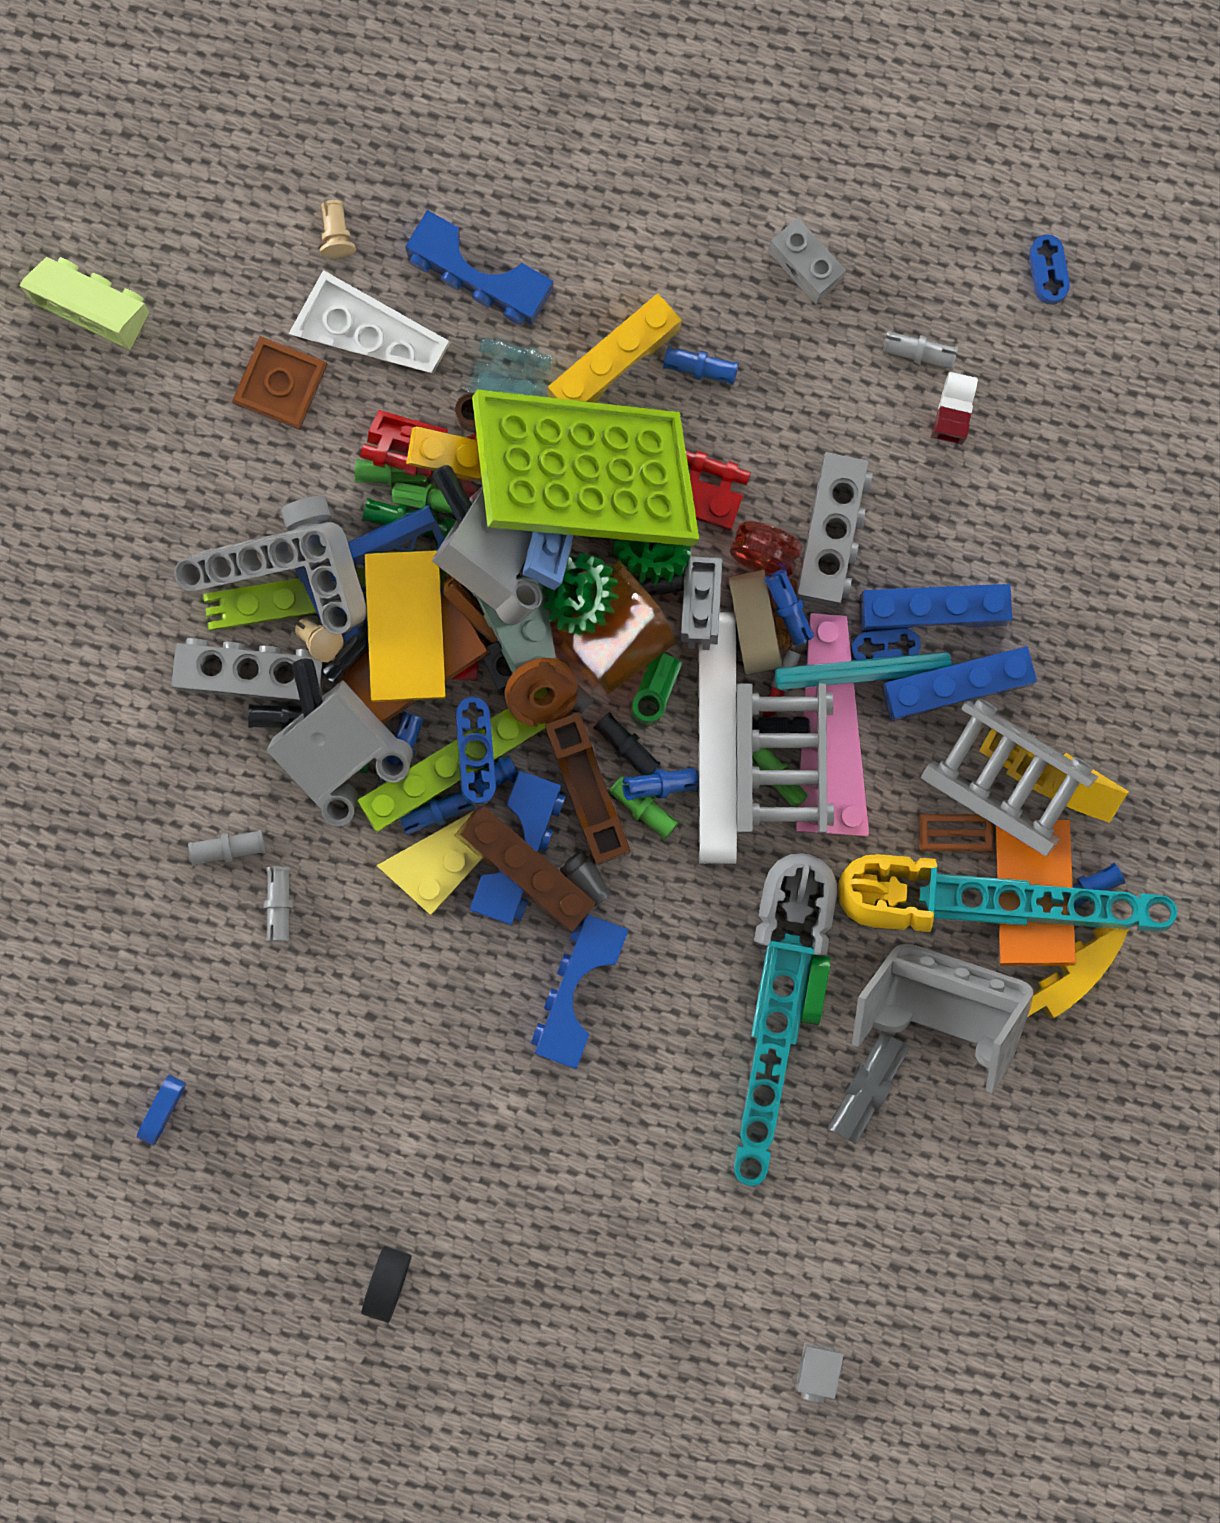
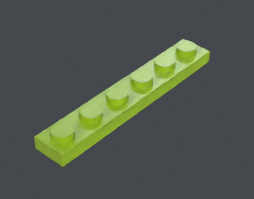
[357,687,549,833]

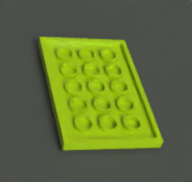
[472,389,699,546]

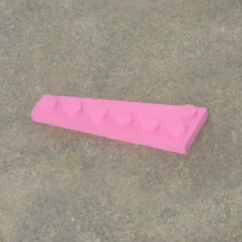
[795,613,869,837]

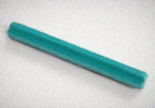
[775,652,952,690]

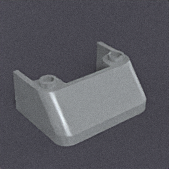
[852,944,1033,1093]

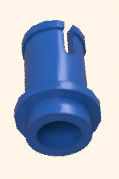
[473,755,519,796]

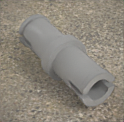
[882,330,958,370]
[188,830,266,866]
[264,867,293,942]

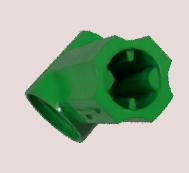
[630,651,683,727]

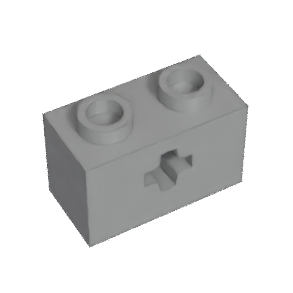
[768,217,846,304]

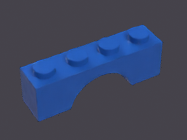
[405,210,553,326]
[860,584,1013,632]
[881,646,1037,722]
[469,770,566,926]
[531,914,629,1069]

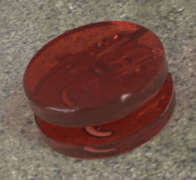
[730,521,802,577]

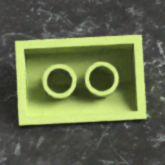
[20,257,149,350]

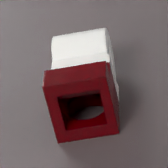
[931,372,978,445]

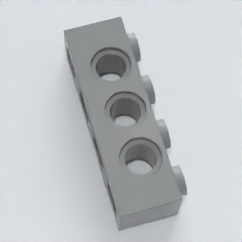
[796,452,873,607]
[171,638,326,703]

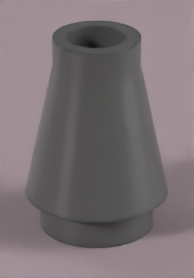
[559,850,611,906]

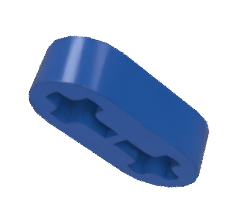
[1029,234,1070,305]
[851,628,921,661]
[136,1074,186,1146]

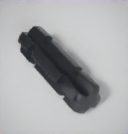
[322,621,369,684]
[752,717,810,733]

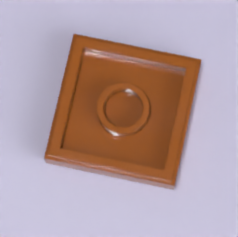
[232,336,328,430]

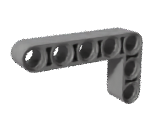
[174,522,367,634]

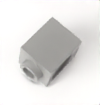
[795,1342,844,1403]

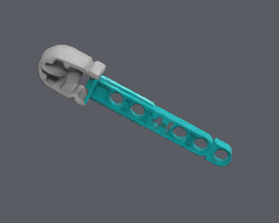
[734,853,837,1186]

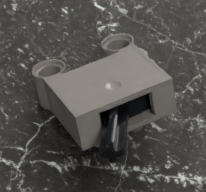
[432,465,571,625]
[266,658,413,827]

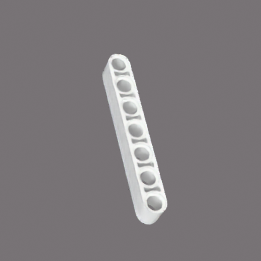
[698,612,737,864]

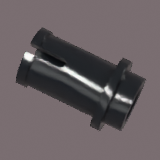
[637,573,684,599]

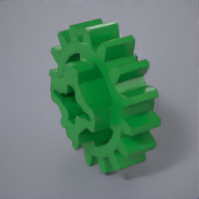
[612,539,692,585]
[543,553,619,636]

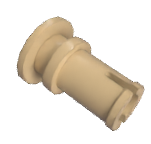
[320,200,356,259]
[295,618,344,662]

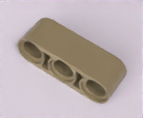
[729,569,783,675]

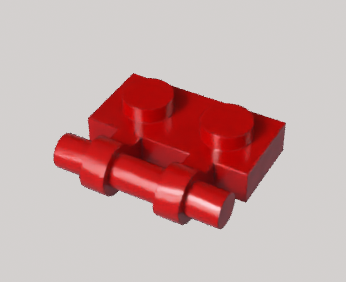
[360,410,448,478]
[686,450,751,531]

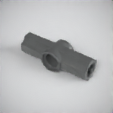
[827,1031,910,1144]

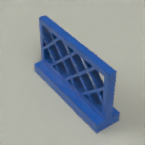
[295,505,445,643]

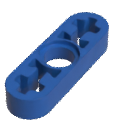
[455,697,496,805]

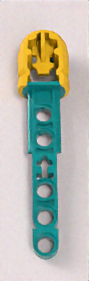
[837,854,1178,932]

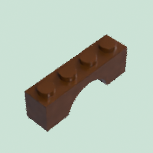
[545,712,631,866]
[454,806,596,931]

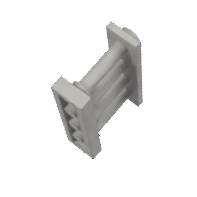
[736,684,834,834]
[920,699,1098,856]

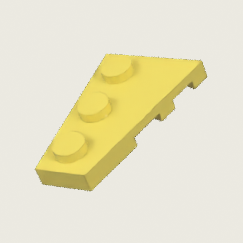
[376,811,482,915]

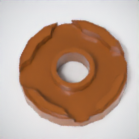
[504,657,578,726]

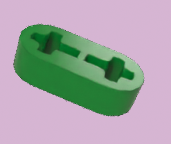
[801,954,830,1026]

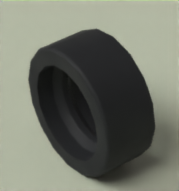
[361,1246,412,1323]

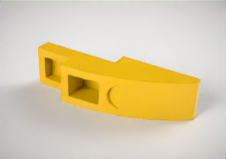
[406,426,482,483]
[979,729,1129,823]
[1027,927,1129,1018]

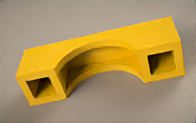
[548,293,682,403]

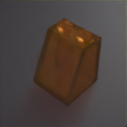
[558,561,677,695]

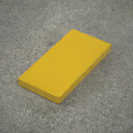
[365,550,446,702]

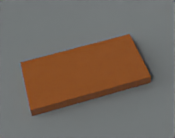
[338,594,490,724]

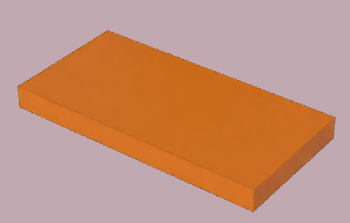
[995,820,1076,966]

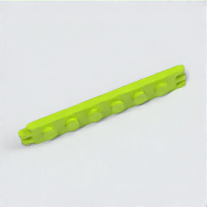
[203,568,448,631]

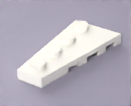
[289,270,451,374]

